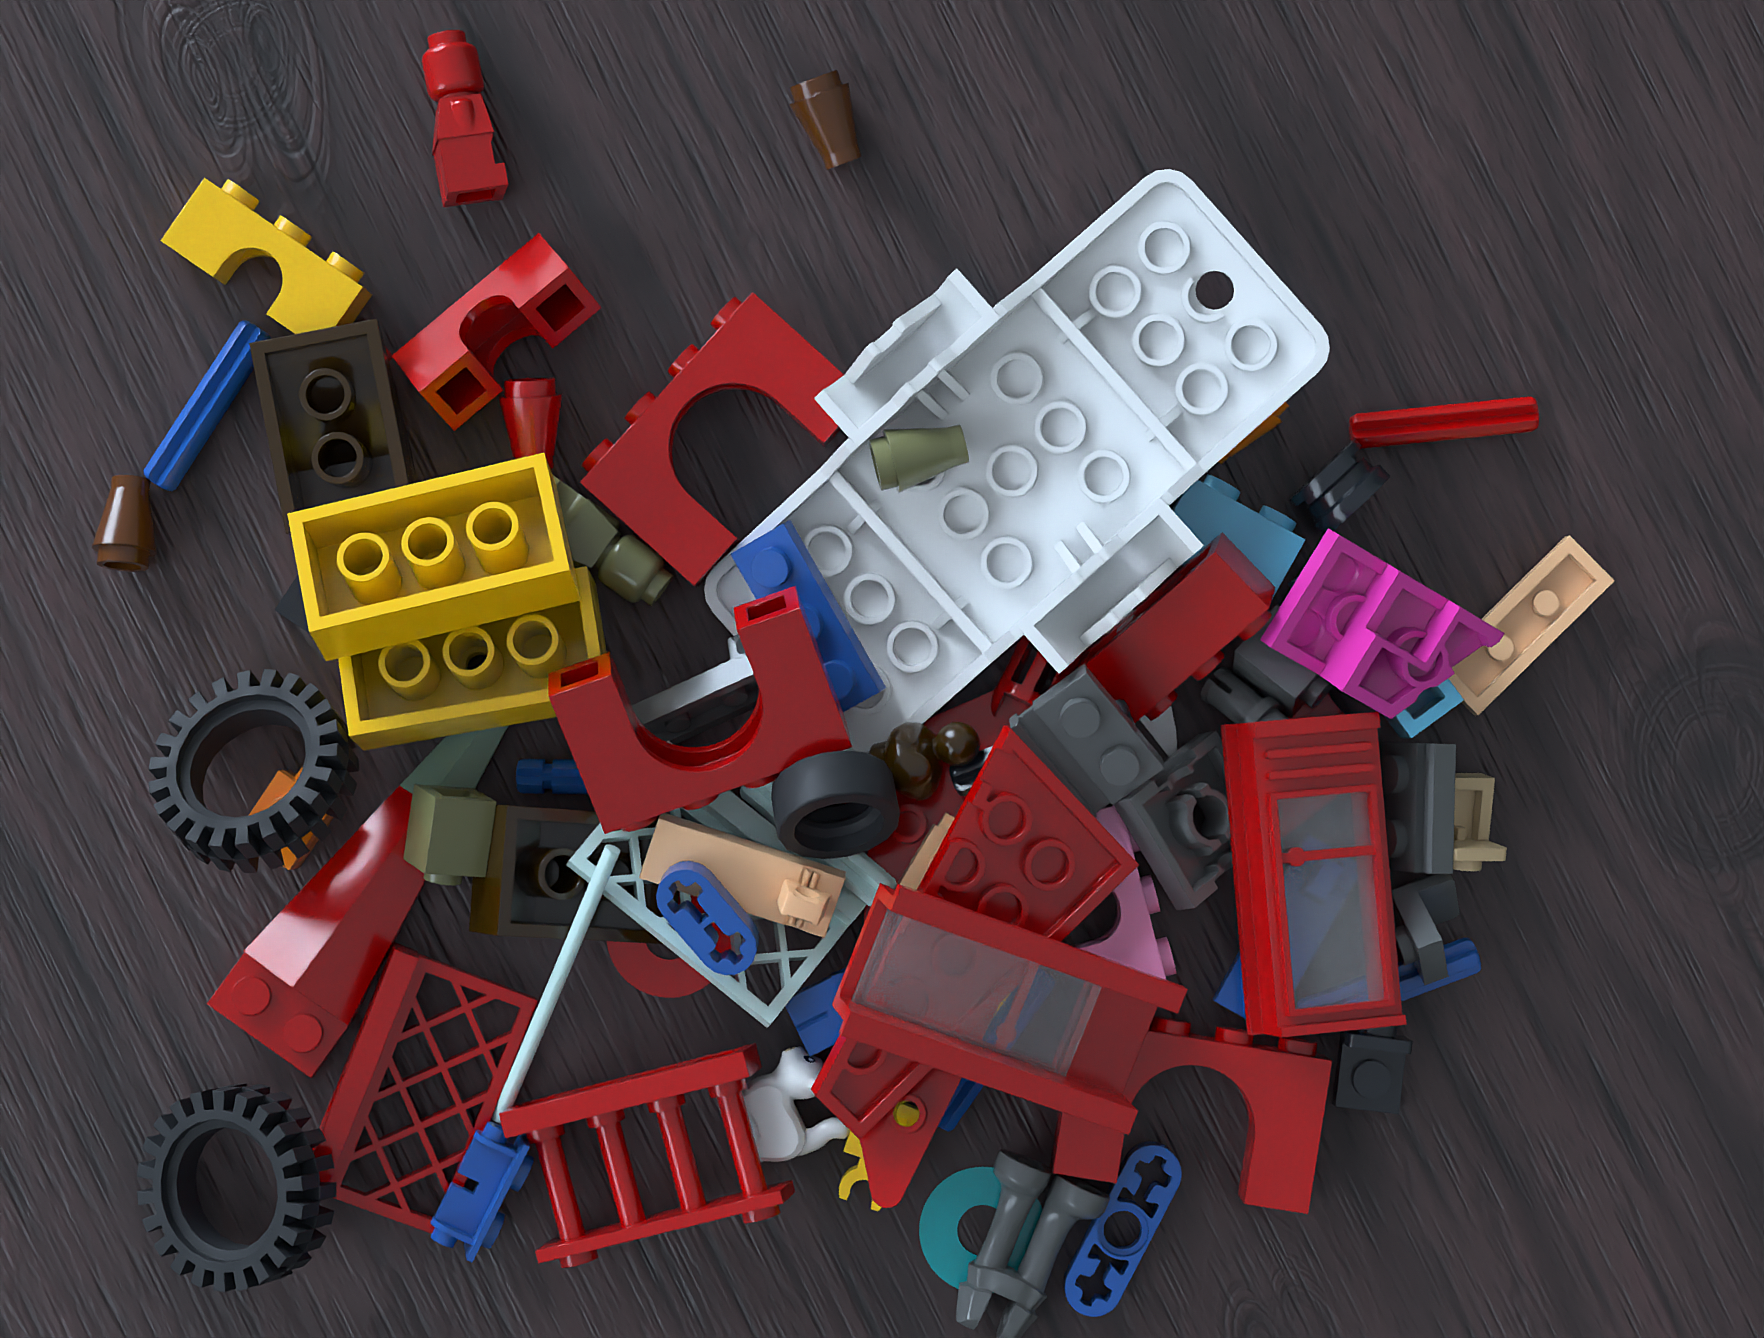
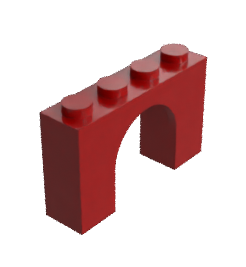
[580,292,844,588]
[548,586,852,834]
[1050,1016,1332,1214]

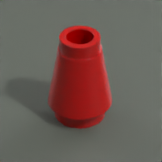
[499,378,562,469]

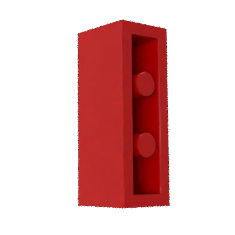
[1078,532,1276,723]

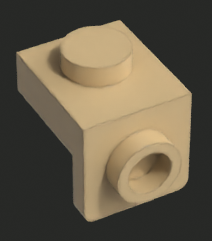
[1453,773,1507,871]

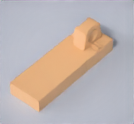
[639,813,846,938]

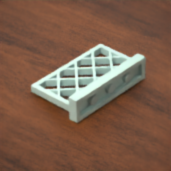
[566,741,867,1028]

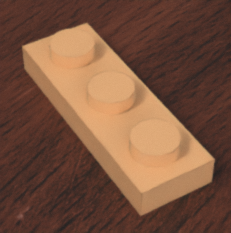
[1448,535,1615,715]

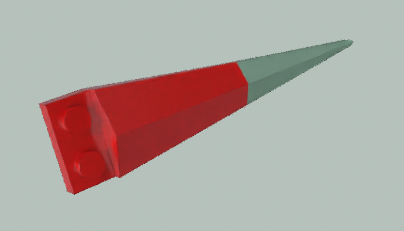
[207,725,509,1078]

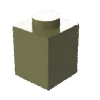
[403,784,497,885]

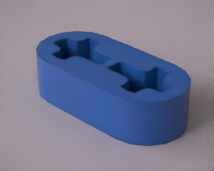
[656,861,760,975]

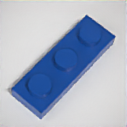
[730,520,886,712]

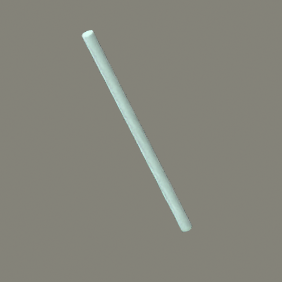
[492,844,620,1124]

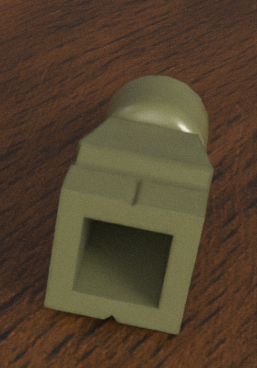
[553,475,674,607]

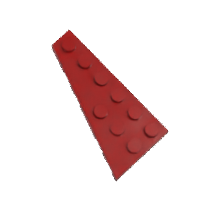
[811,725,1139,1140]

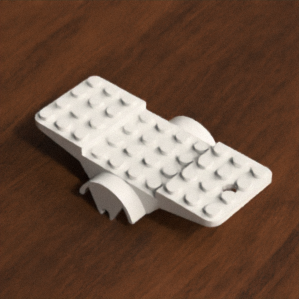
[704,169,1330,753]

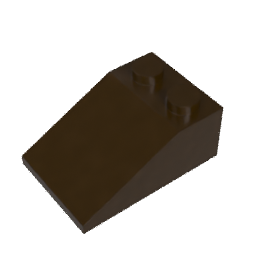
[249,318,418,535]
[469,805,684,944]

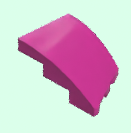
[1260,528,1505,719]

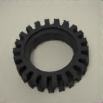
[148,669,359,873]
[137,1083,337,1292]

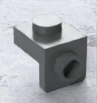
[1391,874,1460,985]

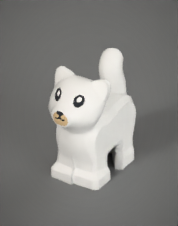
[716,1046,850,1163]

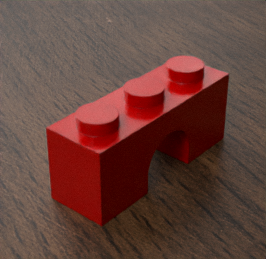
[392,233,602,431]

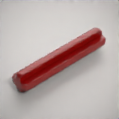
[1349,396,1539,449]

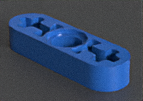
[1063,1141,1182,1317]

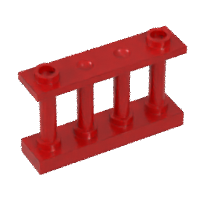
[499,1043,795,1268]

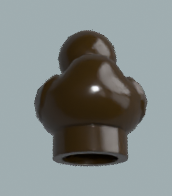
[869,722,980,801]

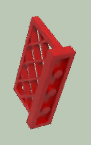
[312,942,538,1234]

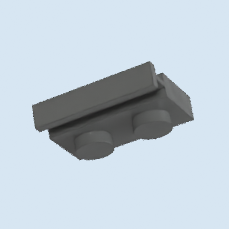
[1009,664,1165,818]
[1380,742,1456,874]

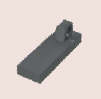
[632,634,759,745]

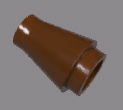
[789,70,862,170]
[92,475,157,572]

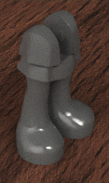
[956,1149,1110,1338]

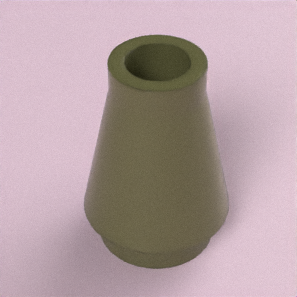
[869,424,969,493]

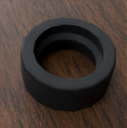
[771,750,900,859]

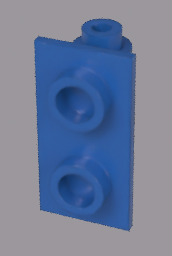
[430,1121,534,1262]

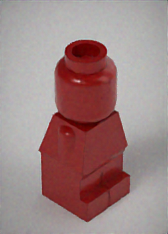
[422,30,508,207]

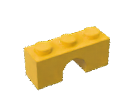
[160,177,372,334]

